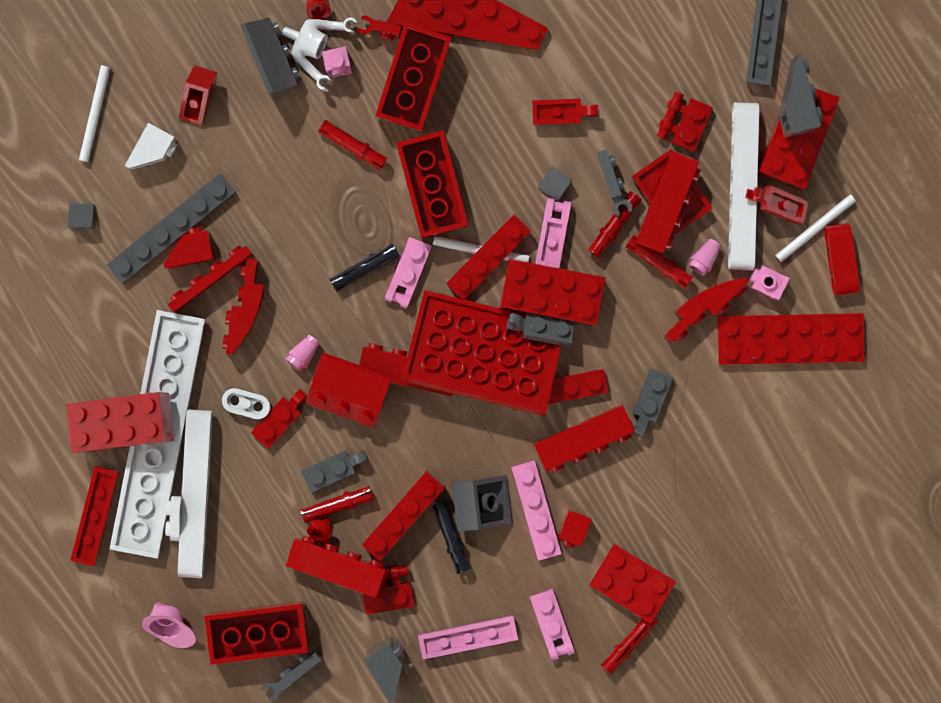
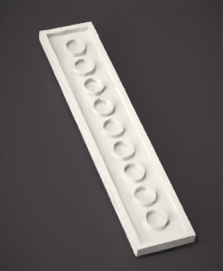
[110,310,206,559]

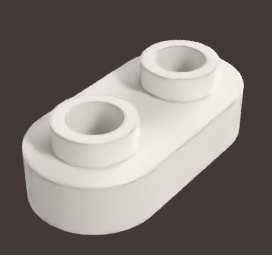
[222,388,271,419]
[165,496,182,541]

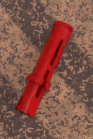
[318,119,388,171]
[587,191,642,259]
[625,235,693,289]
[300,486,374,523]
[600,617,660,675]

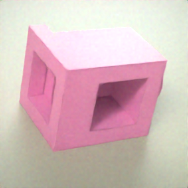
[322,46,352,79]
[749,265,790,300]

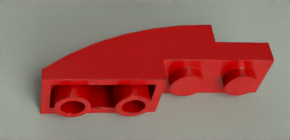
[222,258,265,355]
[664,278,749,343]

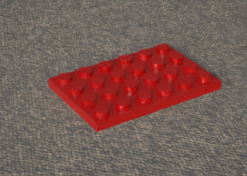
[401,290,561,416]

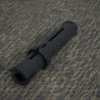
[329,243,400,292]
[432,500,471,574]

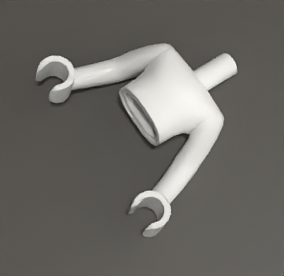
[282,18,360,92]

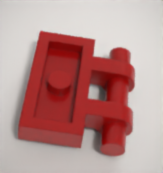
[656,91,713,153]
[363,565,414,615]

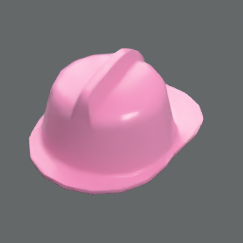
[142,602,196,648]

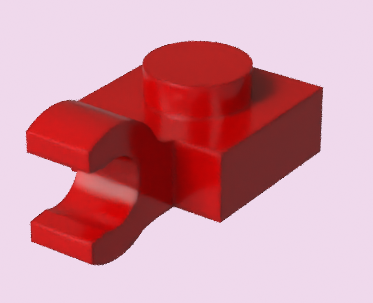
[358,15,402,41]

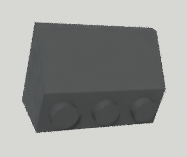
[240,18,301,99]
[364,637,405,703]

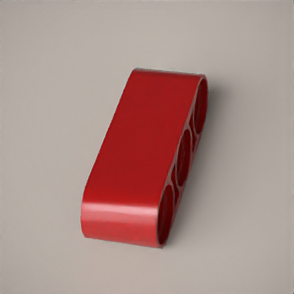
[824,223,860,296]

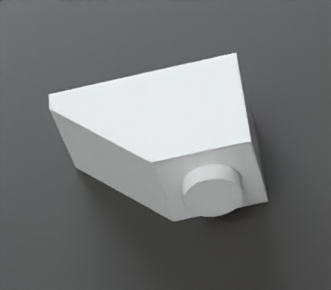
[125,123,177,170]

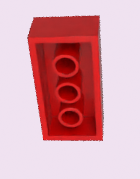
[375,22,452,132]
[757,88,840,191]
[396,131,468,239]
[500,259,605,326]
[66,392,174,453]
[204,601,309,665]

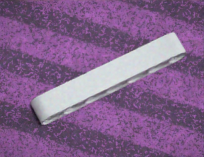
[728,102,759,270]
[178,409,213,578]

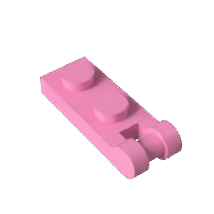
[535,198,571,268]
[384,237,432,309]
[530,589,575,661]

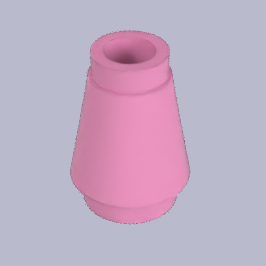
[689,239,721,276]
[285,335,320,372]

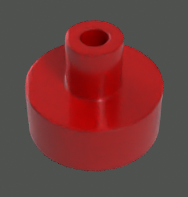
[306,0,331,20]
[307,517,333,543]

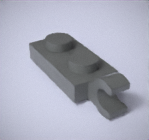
[597,149,632,217]
[506,312,575,347]
[632,368,673,435]
[301,450,368,493]
[261,650,322,701]

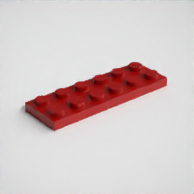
[717,313,865,365]

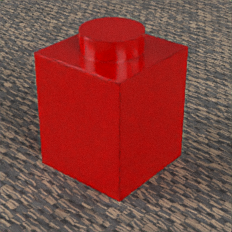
[558,509,592,549]

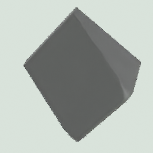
[538,167,572,201]
[68,204,95,228]

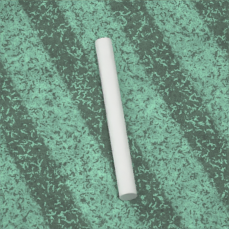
[79,65,110,162]
[775,194,856,263]
[433,236,529,262]

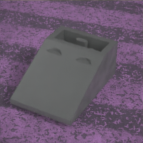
[779,54,823,138]

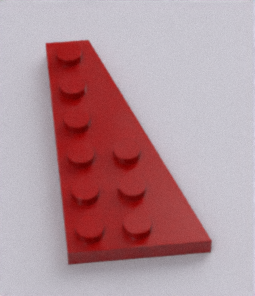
[386,0,549,51]

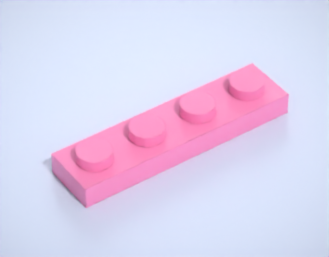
[511,460,561,561]
[418,615,518,660]

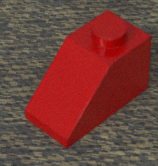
[179,65,217,126]
[164,227,215,269]

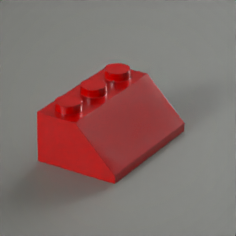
[306,352,392,428]

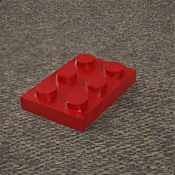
[631,148,713,236]
[589,544,677,624]

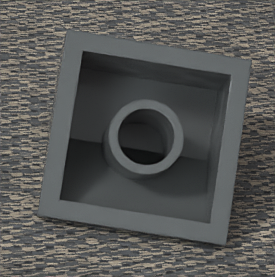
[452,475,512,531]

